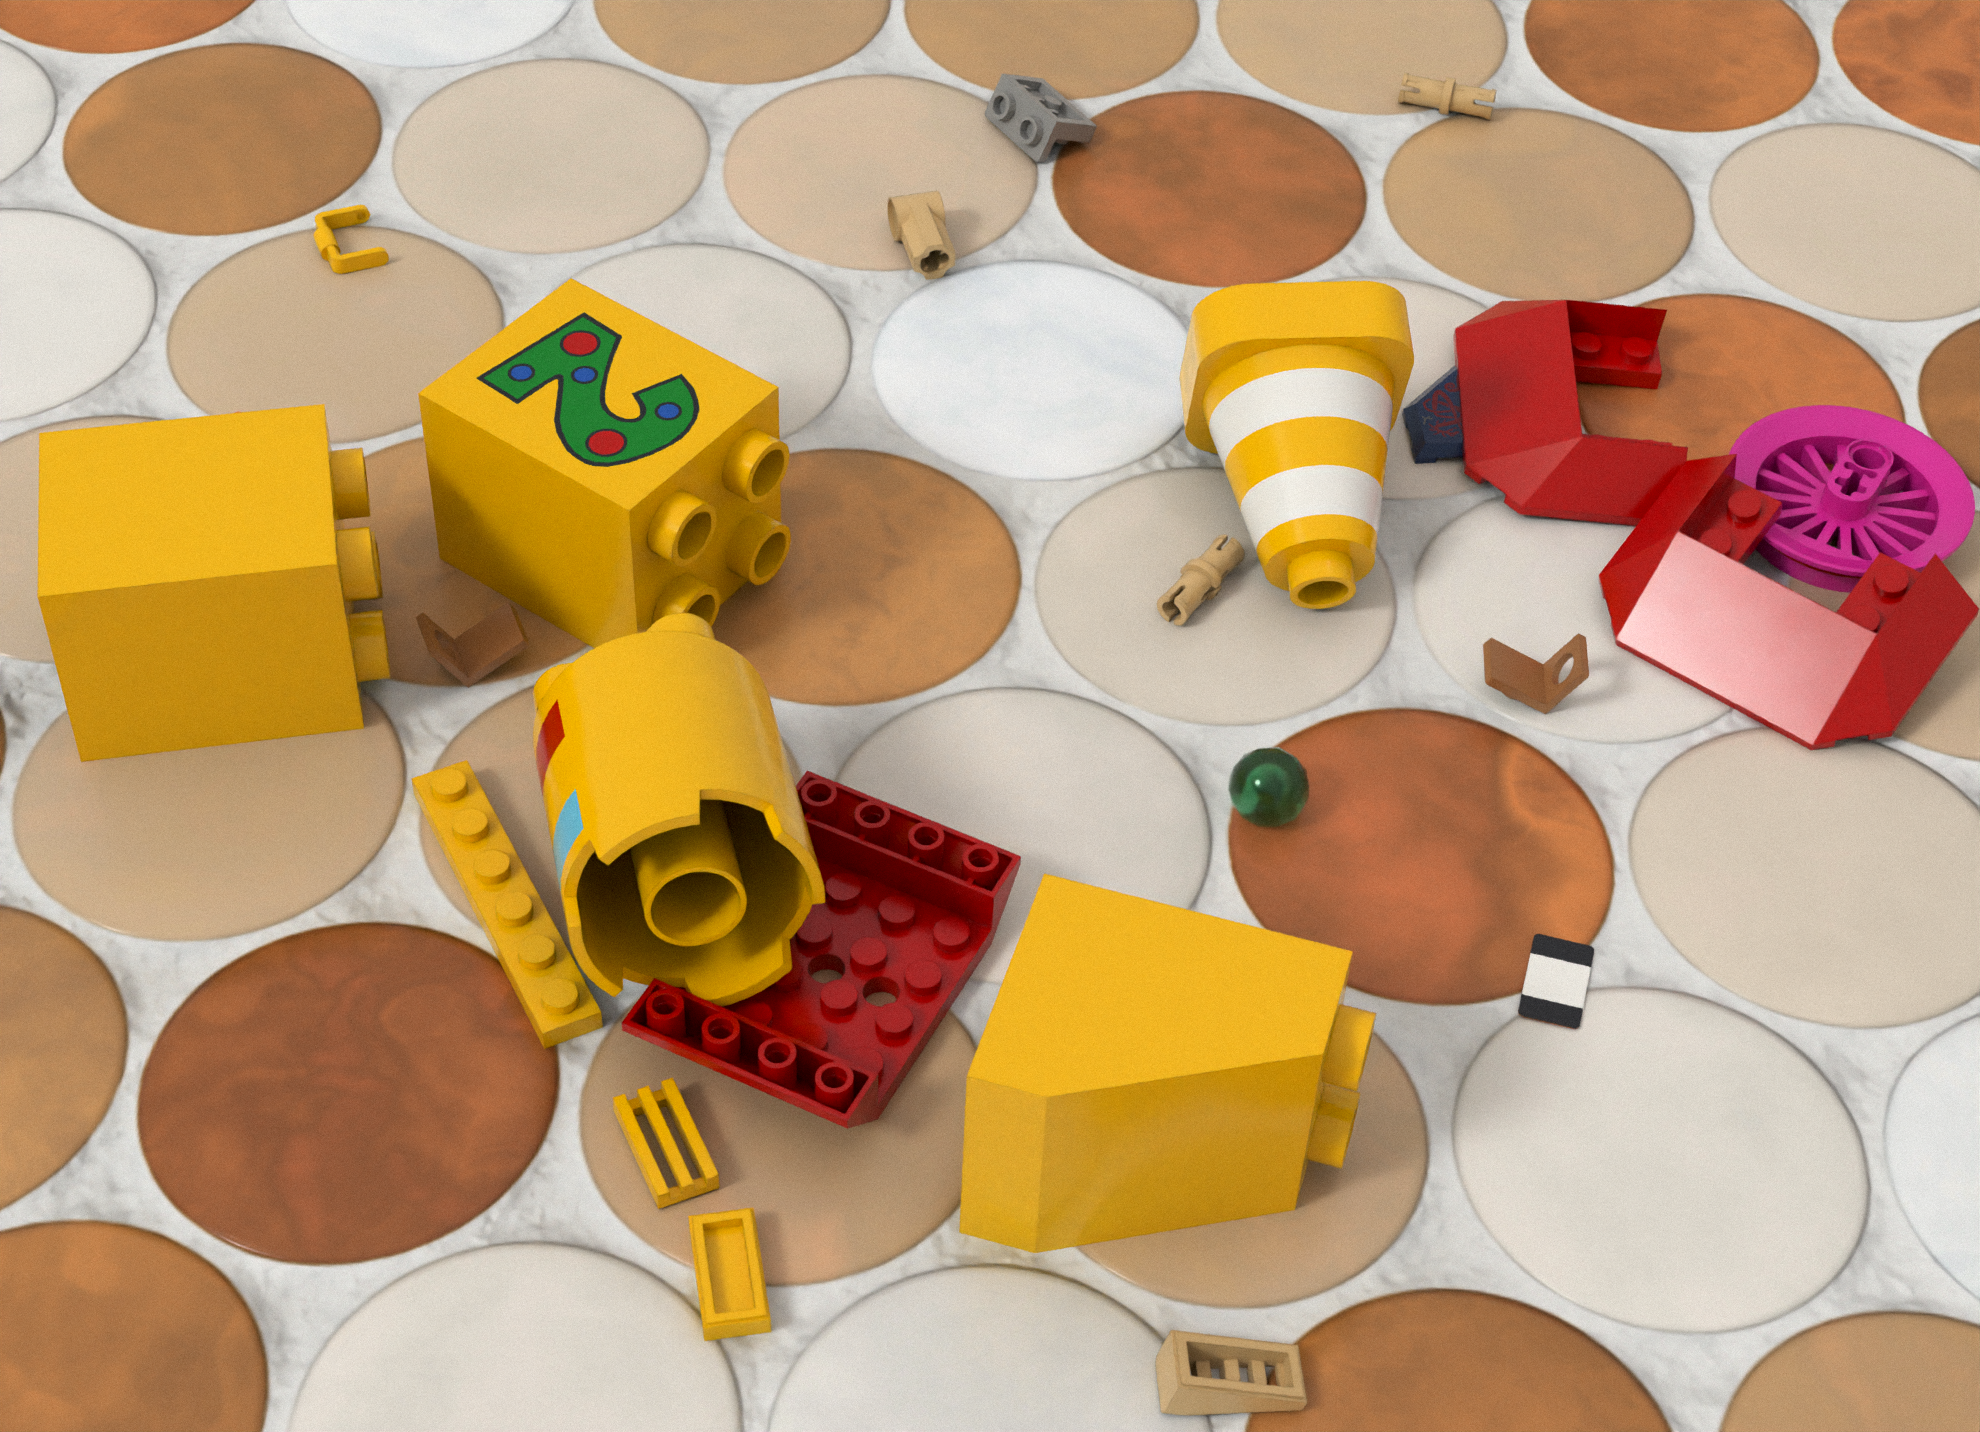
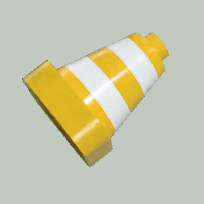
[1179,281,1414,609]

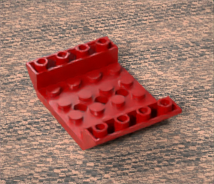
[622,771,1021,1129]

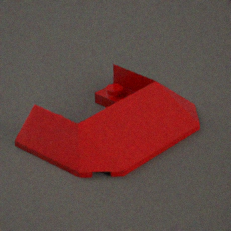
[1453,300,1688,526]
[1598,454,1979,751]

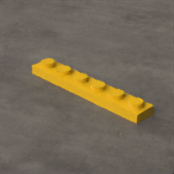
[411,760,603,1049]

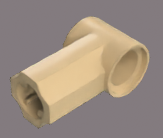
[887,191,956,280]

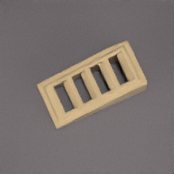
[1155,1330,1307,1415]

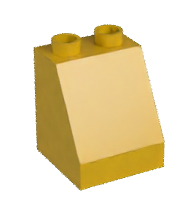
[959,873,1376,1253]

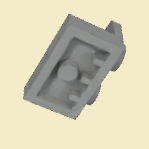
[985,73,1097,162]

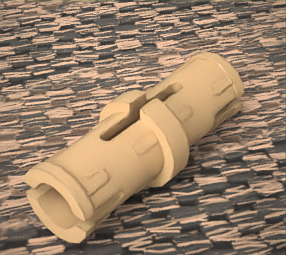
[1398,73,1497,120]
[1157,534,1245,626]

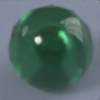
[1228,747,1310,828]

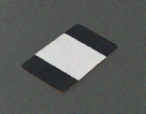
[1518,934,1594,1029]

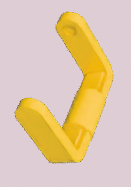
[313,205,389,274]

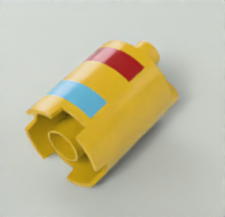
[533,613,825,1007]

